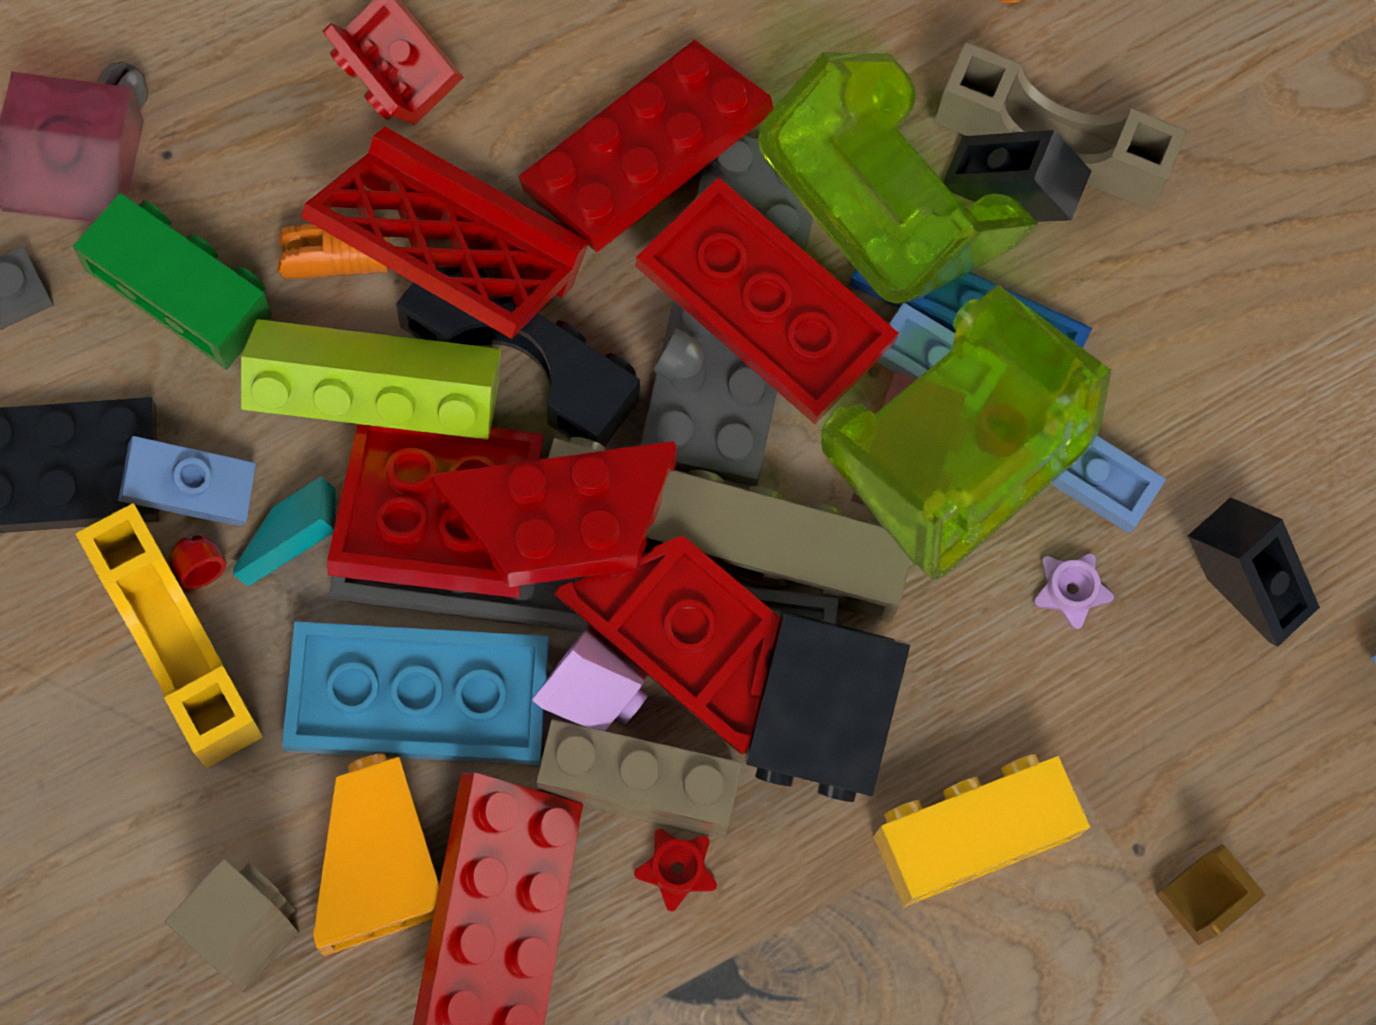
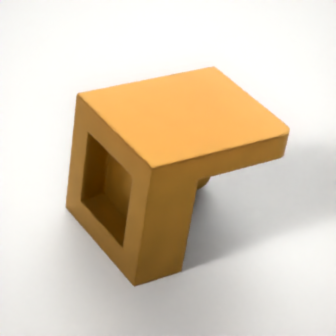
[1156,844,1266,945]

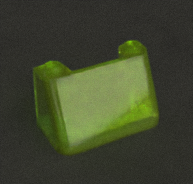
[758,52,1038,304]
[821,285,1112,580]

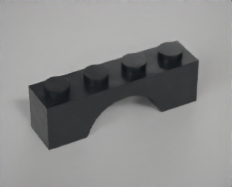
[396,267,640,448]

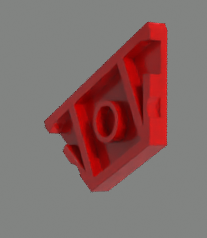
[433,441,677,587]
[554,535,780,756]

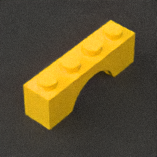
[75,503,263,769]

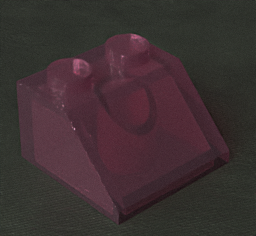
[0,71,144,223]

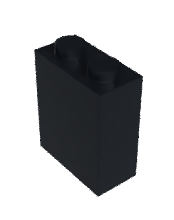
[745,610,911,802]

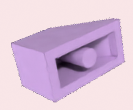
[532,625,648,731]

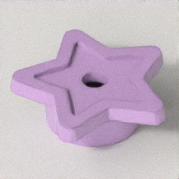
[1034,553,1114,629]

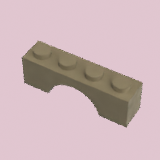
[934,42,1187,210]

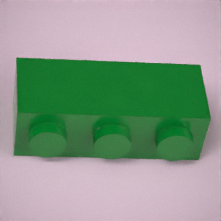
[73,192,272,370]

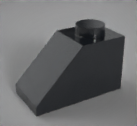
[942,130,1092,222]
[1188,497,1320,647]

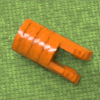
[277,224,389,279]

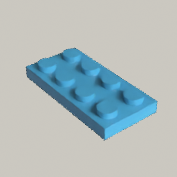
[282,621,549,766]

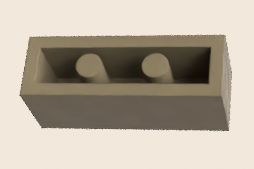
[536,720,742,839]
[164,858,299,992]

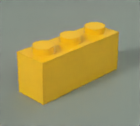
[873,754,1090,908]

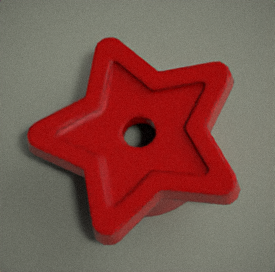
[634,828,717,912]

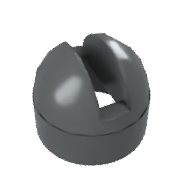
[98,61,148,115]
[652,328,704,382]

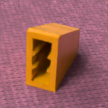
[313,754,440,957]

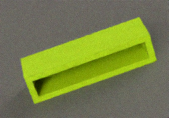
[241,319,501,440]

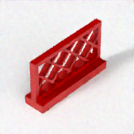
[301,126,589,339]

